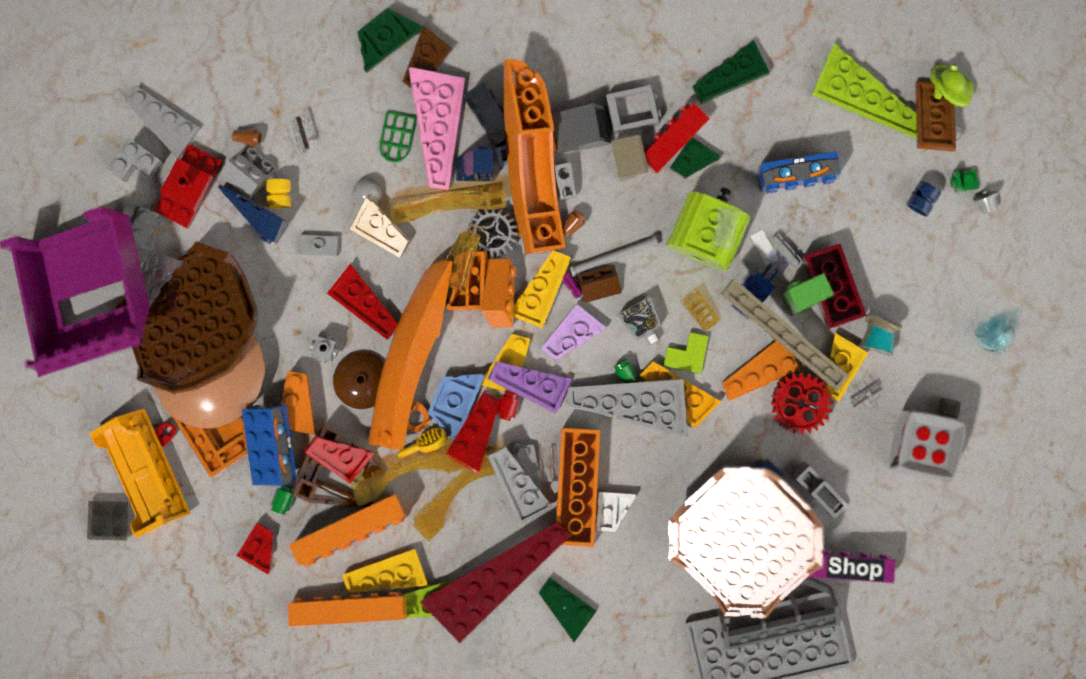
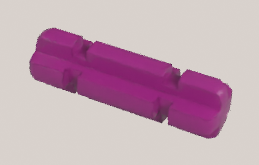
[563,271,583,299]

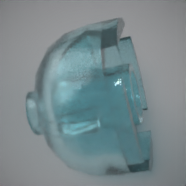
[974,319,1015,354]

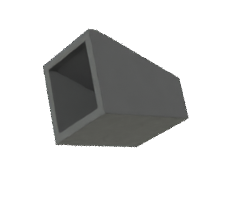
[551,103,613,153]

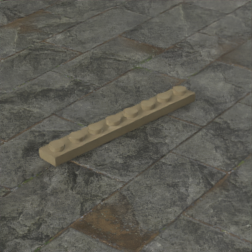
[721,279,849,391]

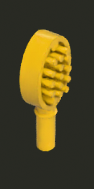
[397,428,448,459]

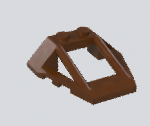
[292,424,386,507]

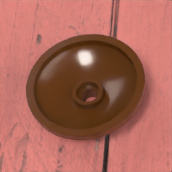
[333,352,384,409]

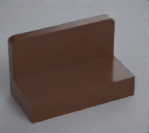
[577,264,621,303]

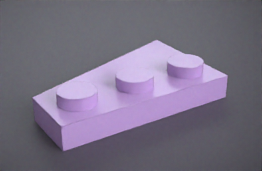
[541,304,606,361]

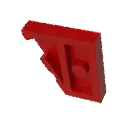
[236,522,273,575]

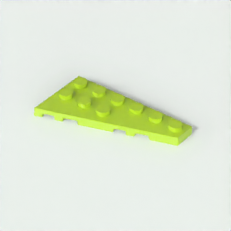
[812,43,916,139]

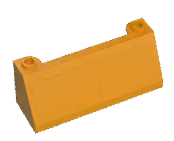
[89,408,191,539]

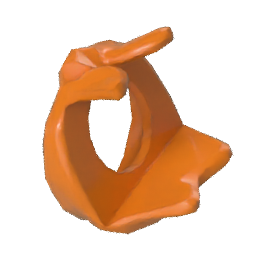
[407,401,431,434]

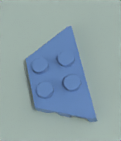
[428,374,485,441]

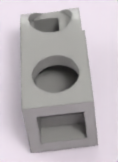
[554,162,576,200]

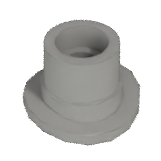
[973,190,999,214]

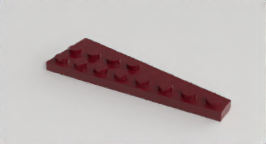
[420,521,571,643]

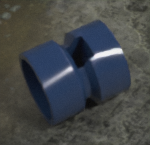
[906,181,942,217]

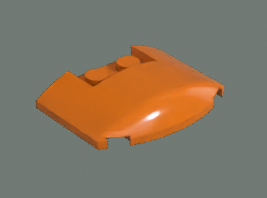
[172,416,248,478]

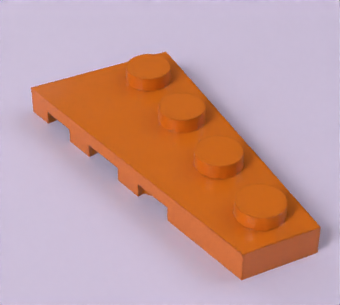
[722,341,800,401]

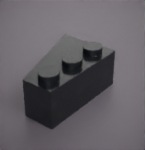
[464,82,506,147]

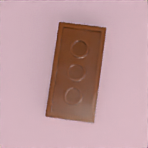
[915,81,956,152]

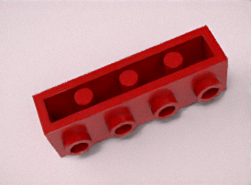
[643,103,710,174]

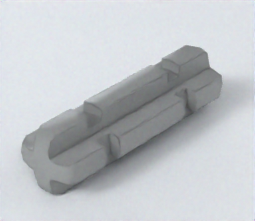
[771,234,802,267]

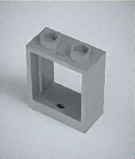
[606,85,661,135]

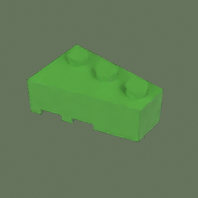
[782,274,834,316]

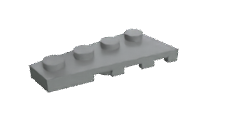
[126,86,200,159]
[487,447,554,525]

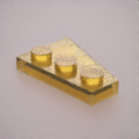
[445,231,481,291]

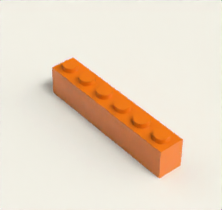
[288,592,407,627]

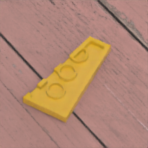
[513,250,571,329]
[342,549,428,593]

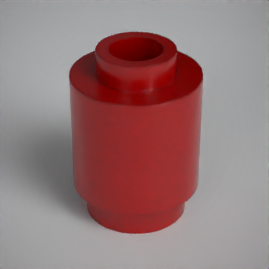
[497,392,520,421]

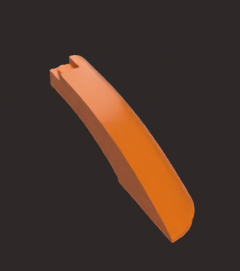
[504,59,566,255]
[368,261,453,450]

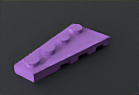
[488,362,572,413]

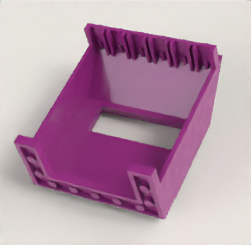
[0,206,150,377]

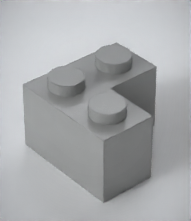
[106,138,164,183]

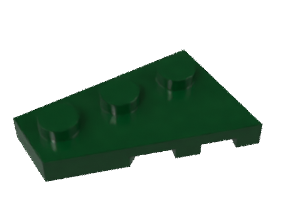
[539,577,597,642]

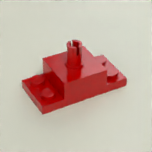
[153,144,223,229]

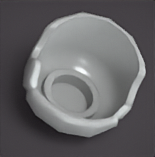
[353,179,382,207]

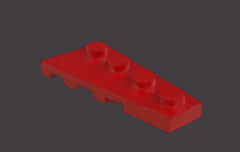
[327,264,398,341]
[445,391,500,475]

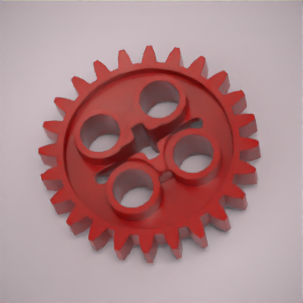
[770,372,833,435]

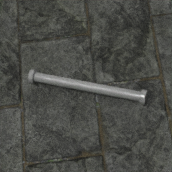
[569,235,659,277]

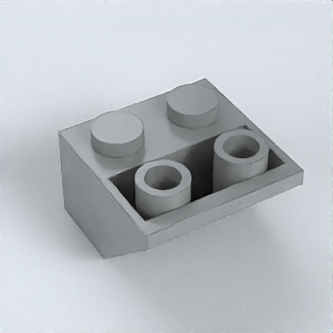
[220,145,278,199]

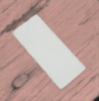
[751,230,778,265]

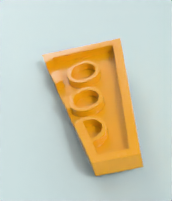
[640,361,722,429]

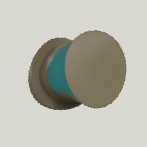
[859,314,902,356]

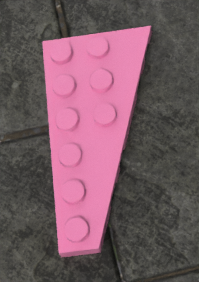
[408,67,465,191]

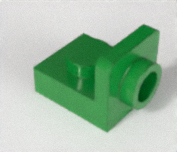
[950,170,979,192]

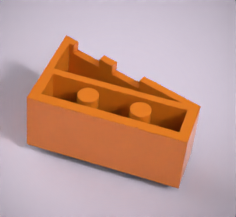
[446,251,489,311]
[481,259,517,328]
[281,371,317,435]

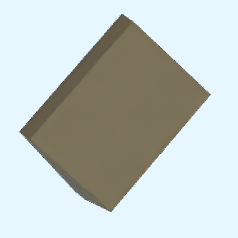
[611,135,649,182]

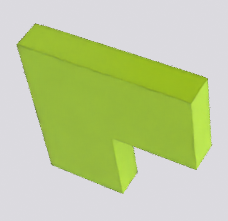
[663,332,709,374]

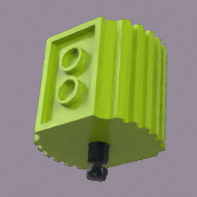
[666,187,751,272]

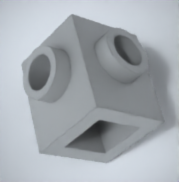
[310,334,339,363]

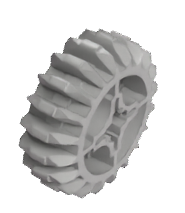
[467,207,518,259]

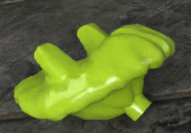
[930,64,974,107]

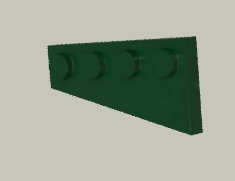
[692,40,770,105]

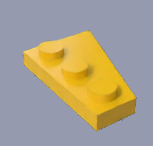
[823,333,868,402]
[481,334,530,394]

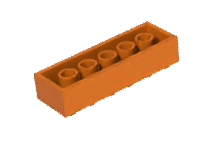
[556,428,600,547]
[289,494,407,568]

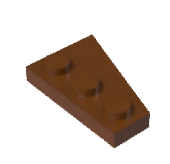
[403,25,453,89]

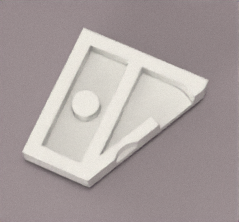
[596,492,636,532]

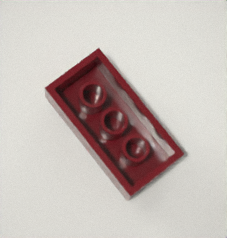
[802,243,867,330]

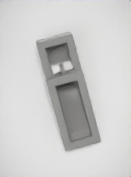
[791,462,848,519]

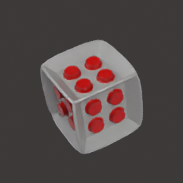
[889,410,965,482]

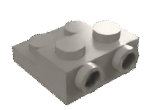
[119,201,161,250]

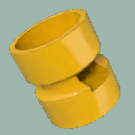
[266,179,291,209]

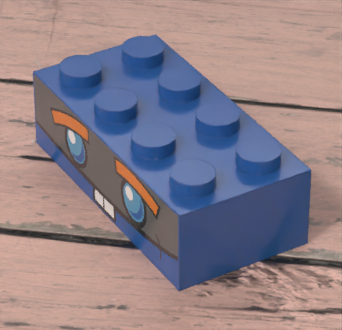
[757,151,841,194]
[241,404,297,486]

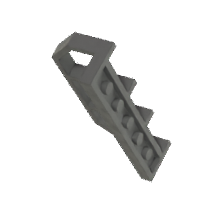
[718,577,840,650]

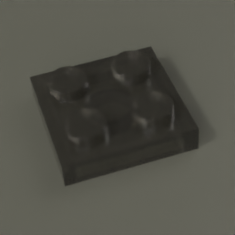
[87,501,129,541]

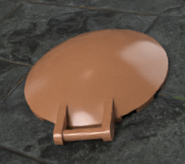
[155,333,265,429]

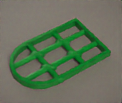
[379,111,416,163]

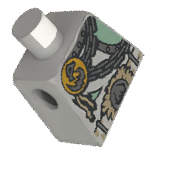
[618,296,661,345]

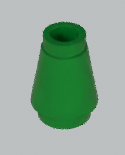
[614,359,639,383]

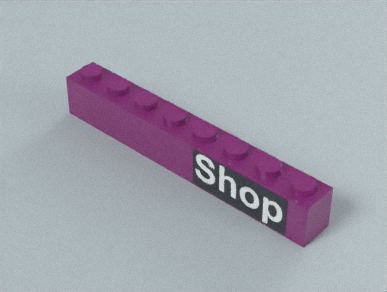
[808,550,896,583]

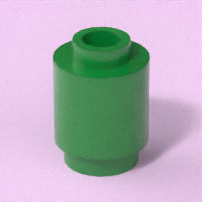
[271,485,294,515]

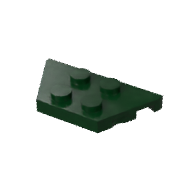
[358,9,425,73]

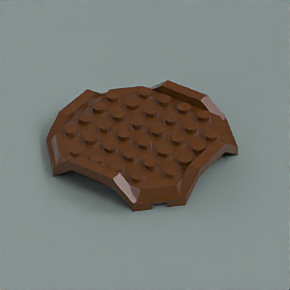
[115,241,258,394]

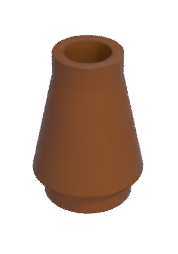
[232,128,262,147]
[562,209,587,238]

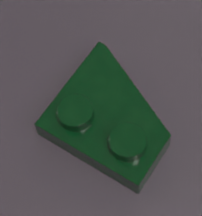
[669,137,721,179]

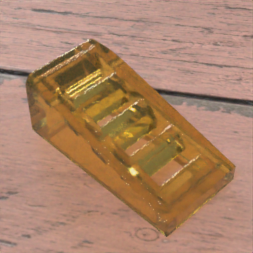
[680,290,720,332]

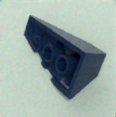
[218,185,288,244]

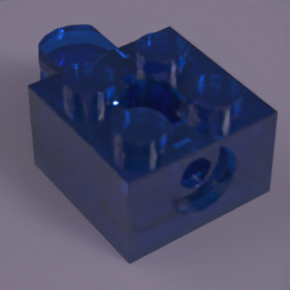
[731,263,780,320]

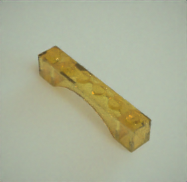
[389,182,506,224]
[350,444,466,507]
[413,444,500,542]

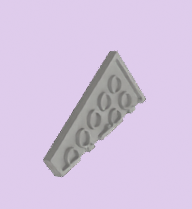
[568,379,688,437]

